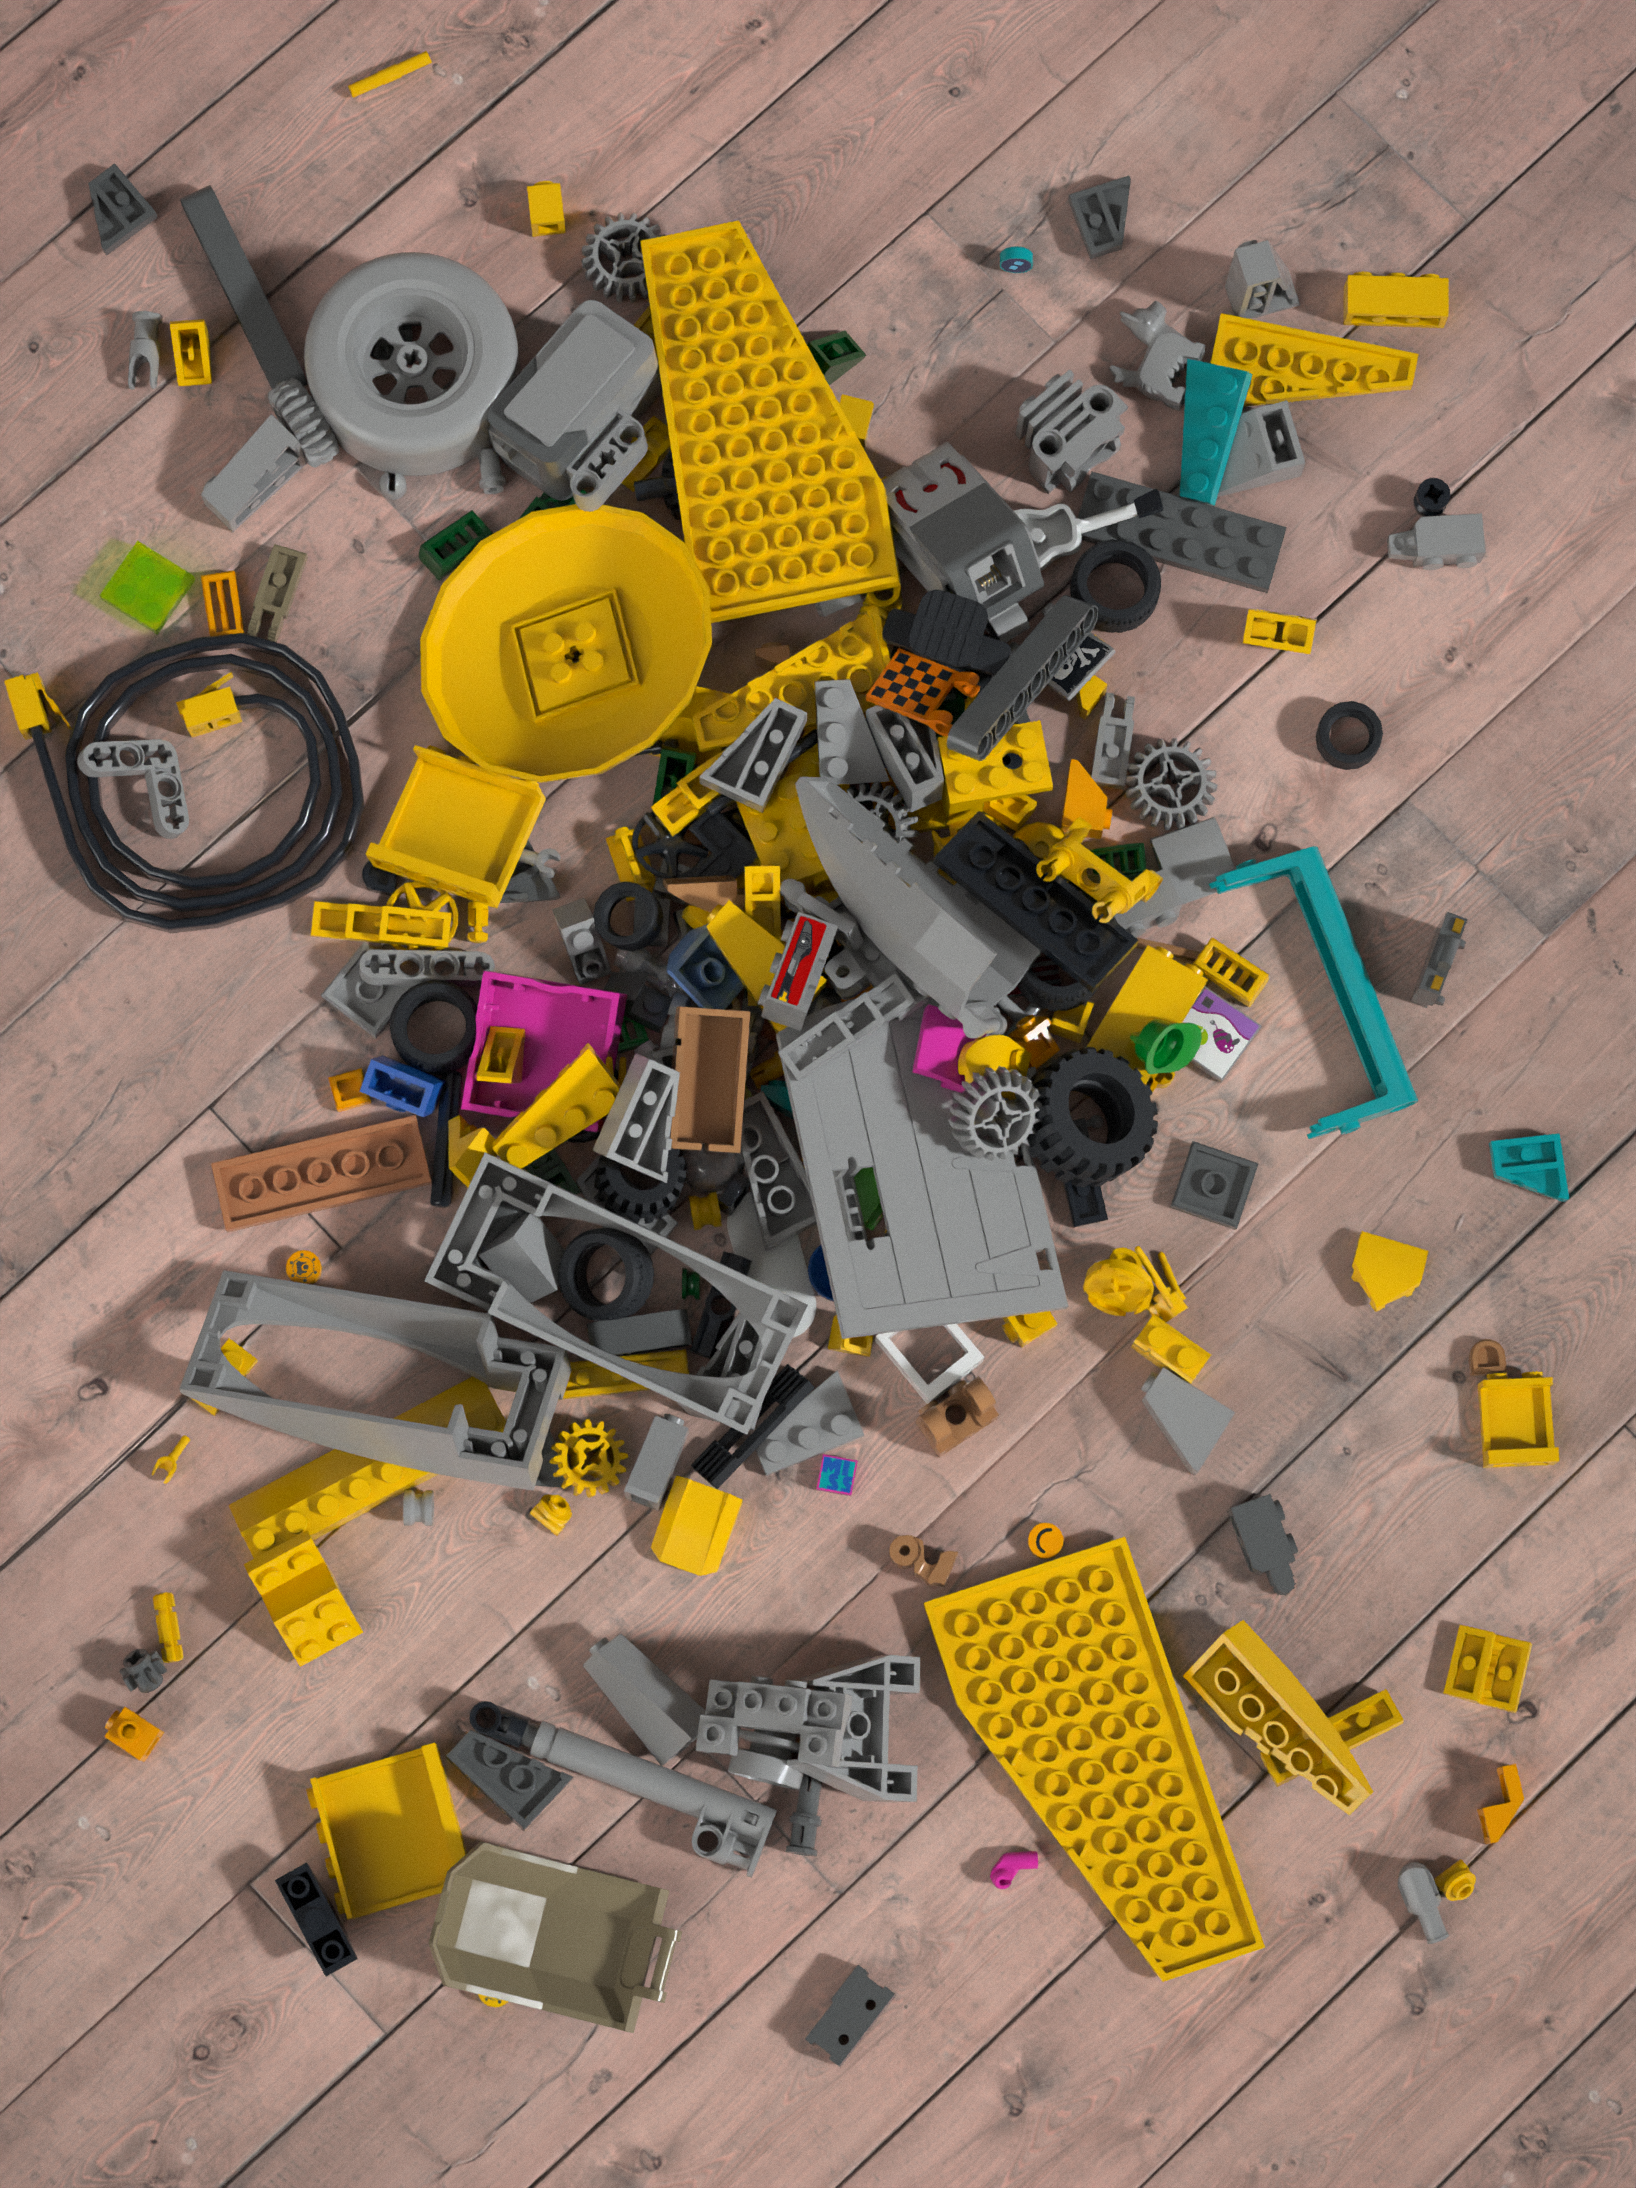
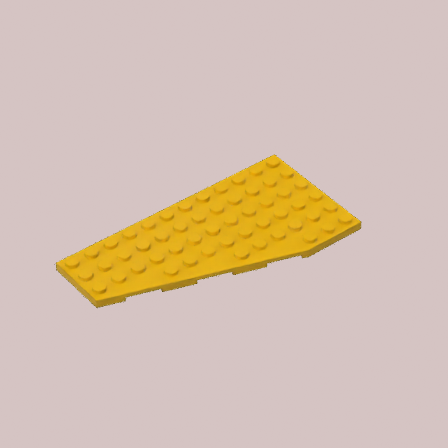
[640,220,901,623]
[923,1537,1265,1982]

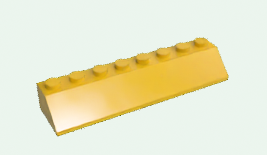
[229,1376,506,1558]

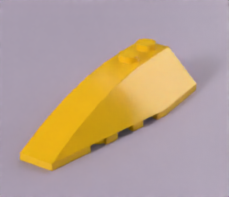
[1183,1620,1373,1816]

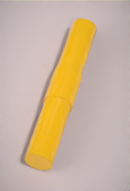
[348,51,432,98]

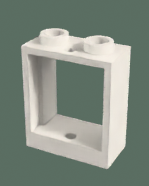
[875,1324,984,1404]

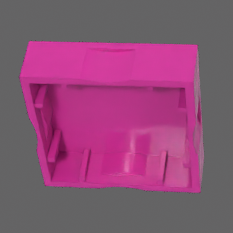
[461,971,627,1132]

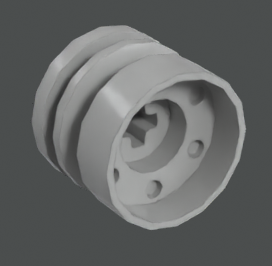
[728,1729,804,1790]

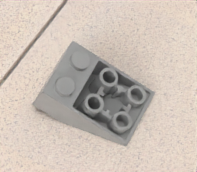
[1217,401,1305,497]

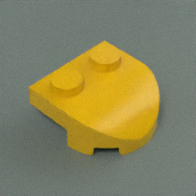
[958,1035,1032,1100]

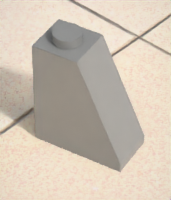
[1141,1367,1235,1475]
[624,1413,689,1511]

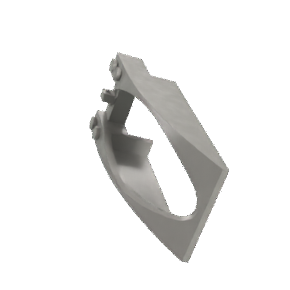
[424,1152,808,1434]
[179,1270,572,1491]

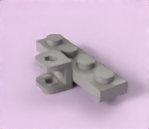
[824,896,928,1021]

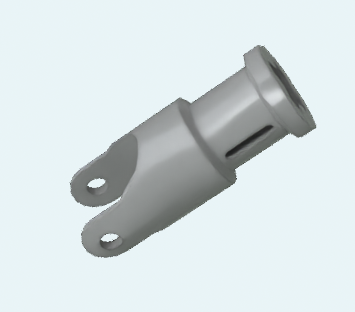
[128,311,163,390]

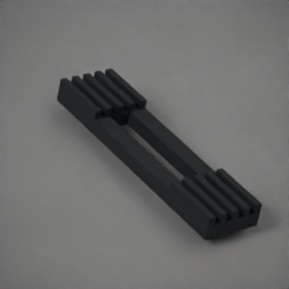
[691,1364,815,1489]

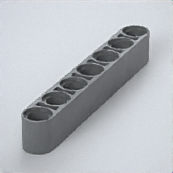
[180,185,308,389]
[947,595,1098,761]

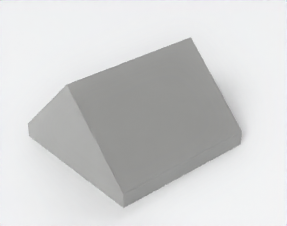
[478,1212,565,1303]

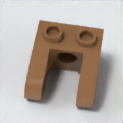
[916,1376,999,1458]

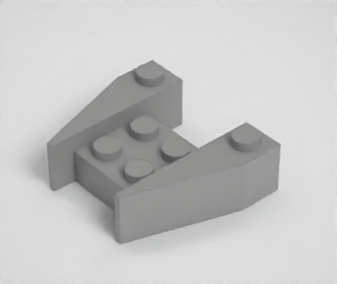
[787,1655,920,1803]

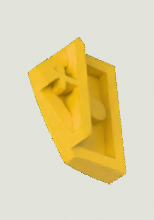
[1351,1231,1429,1312]

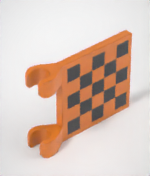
[866,648,980,736]

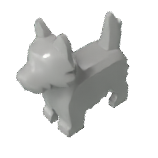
[1109,301,1205,411]

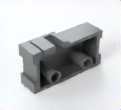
[805,1965,896,2068]

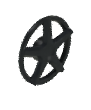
[632,811,709,879]

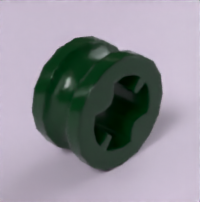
[682,1268,700,1300]

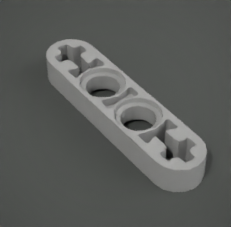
[358,949,495,987]

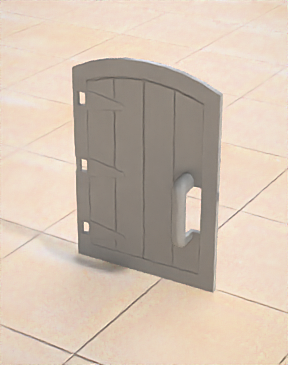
[776,996,1068,1339]

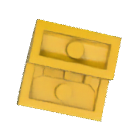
[1443,1625,1532,1713]

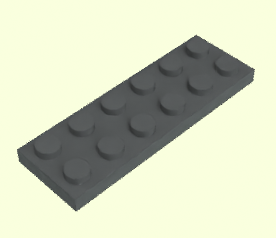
[1078,471,1287,593]

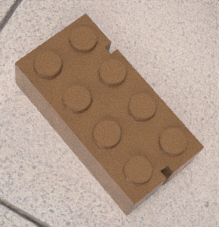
[670,1006,750,1153]

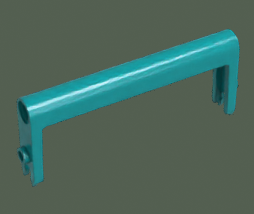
[1209,846,1418,1139]

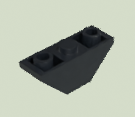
[275,1862,358,1977]

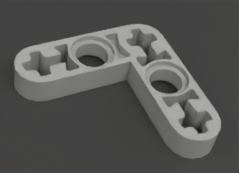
[77,739,189,839]

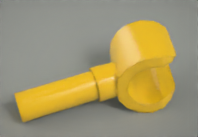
[151,1435,190,1484]

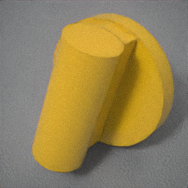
[530,1494,572,1536]
[1434,1859,1476,1901]

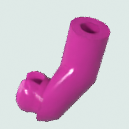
[990,1851,1038,1889]

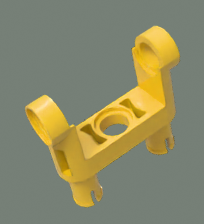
[1036,817,1163,923]

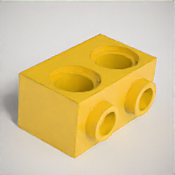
[1243,608,1317,654]

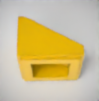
[828,1315,874,1357]

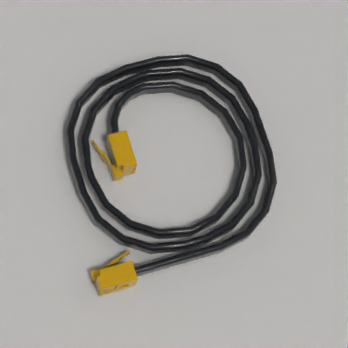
[4,633,365,933]

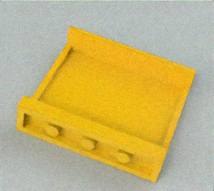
[365,745,546,909]
[306,1742,467,1920]

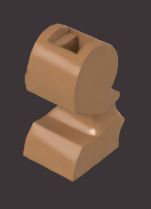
[889,1535,958,1588]

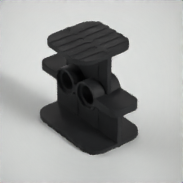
[882,590,1011,699]

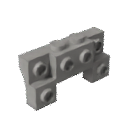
[696,1676,852,1767]

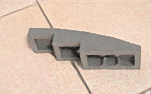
[778,973,916,1081]

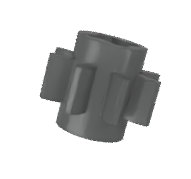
[119,1649,167,1693]

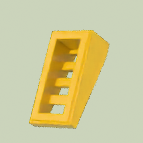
[1192,937,1269,1008]

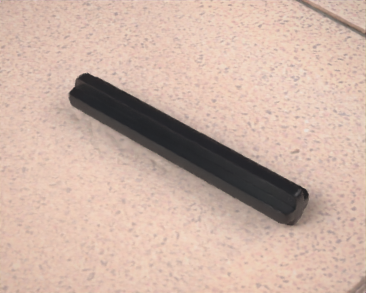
[430,1071,462,1208]

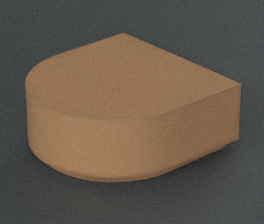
[1469,1339,1507,1376]

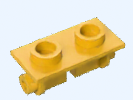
[605,827,656,902]

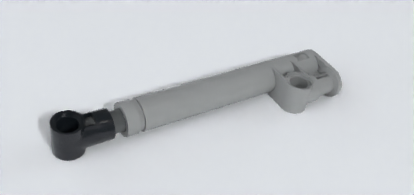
[469,1701,777,1878]

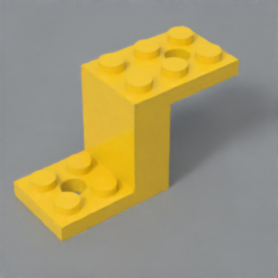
[868,720,1053,833]

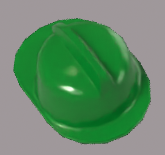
[1130,1019,1202,1074]

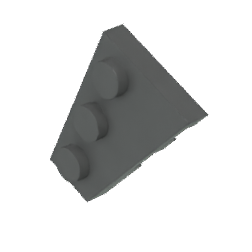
[446,1730,573,1831]

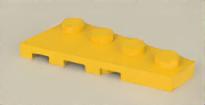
[492,1043,621,1169]

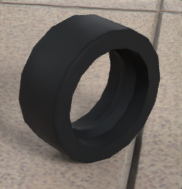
[1315,701,1383,770]
[593,882,664,951]

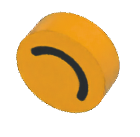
[1027,1523,1063,1559]

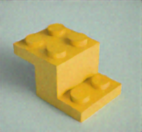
[243,1530,363,1667]

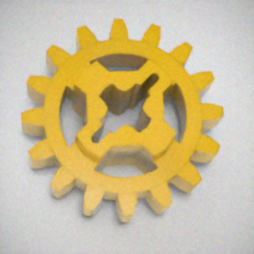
[550,1419,628,1498]

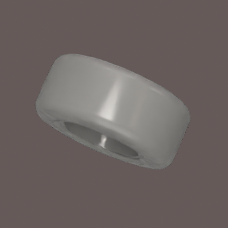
[304,252,521,476]

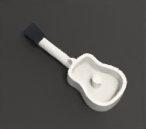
[1014,489,1164,571]

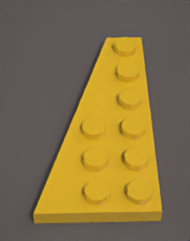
[1210,313,1419,407]
[692,606,891,752]

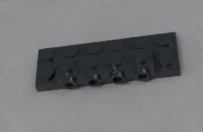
[933,811,1139,993]

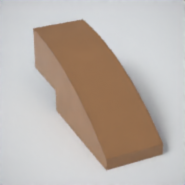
[663,875,745,913]

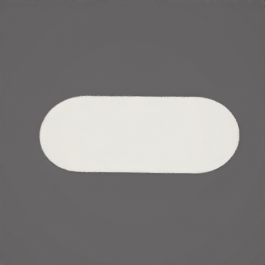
[727,1192,817,1338]

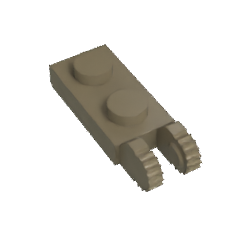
[247,544,308,642]

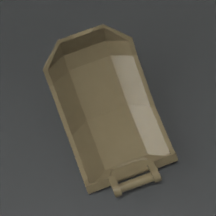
[428,1842,682,2033]

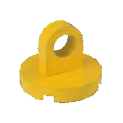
[1083,1247,1154,1316]

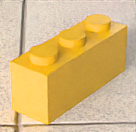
[1343,271,1449,328]

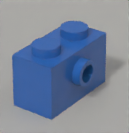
[359,1055,446,1117]

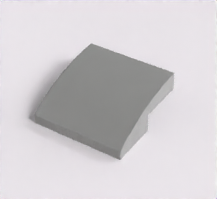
[1150,817,1235,905]

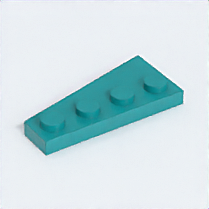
[1180,358,1253,506]

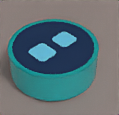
[1000,246,1033,273]

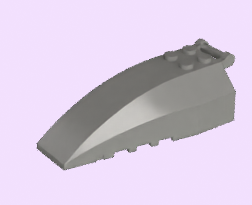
[795,777,1042,1038]

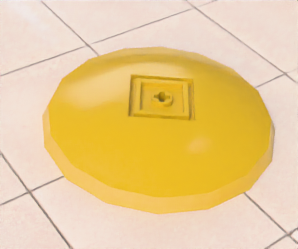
[420,504,712,783]

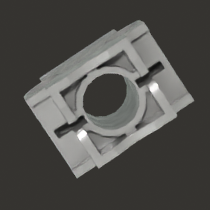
[1016,369,1128,494]

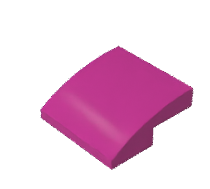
[912,1004,987,1093]

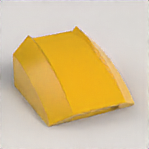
[651,1475,743,1576]

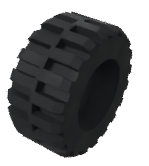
[1027,1047,1158,1187]

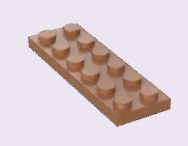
[211,1115,432,1233]

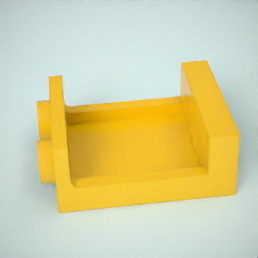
[1477,1371,1559,1468]

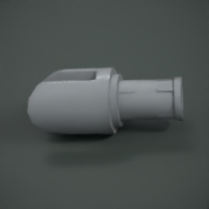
[1398,1862,1449,1944]

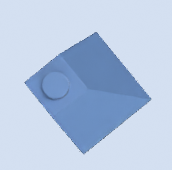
[666,924,744,1010]

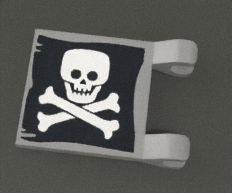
[1009,603,1115,701]

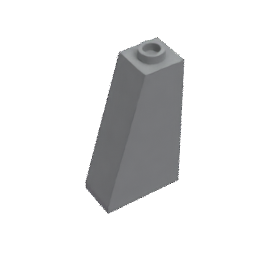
[583,1634,706,1766]

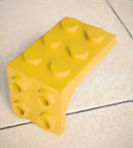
[736,773,835,917]

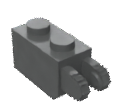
[1227,1494,1298,1596]

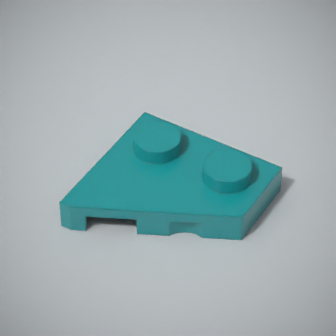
[1489,1133,1569,1202]

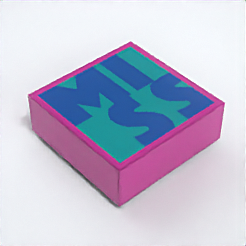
[817,1454,858,1496]

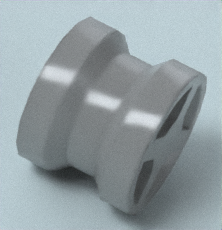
[403,1490,434,1526]

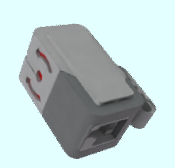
[488,300,662,512]
[881,442,1044,642]

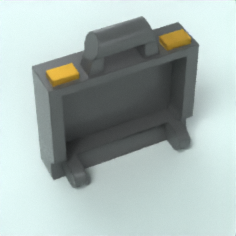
[1410,912,1468,1008]

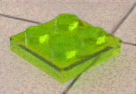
[99,541,196,635]

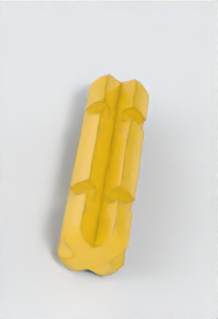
[153,1592,184,1663]

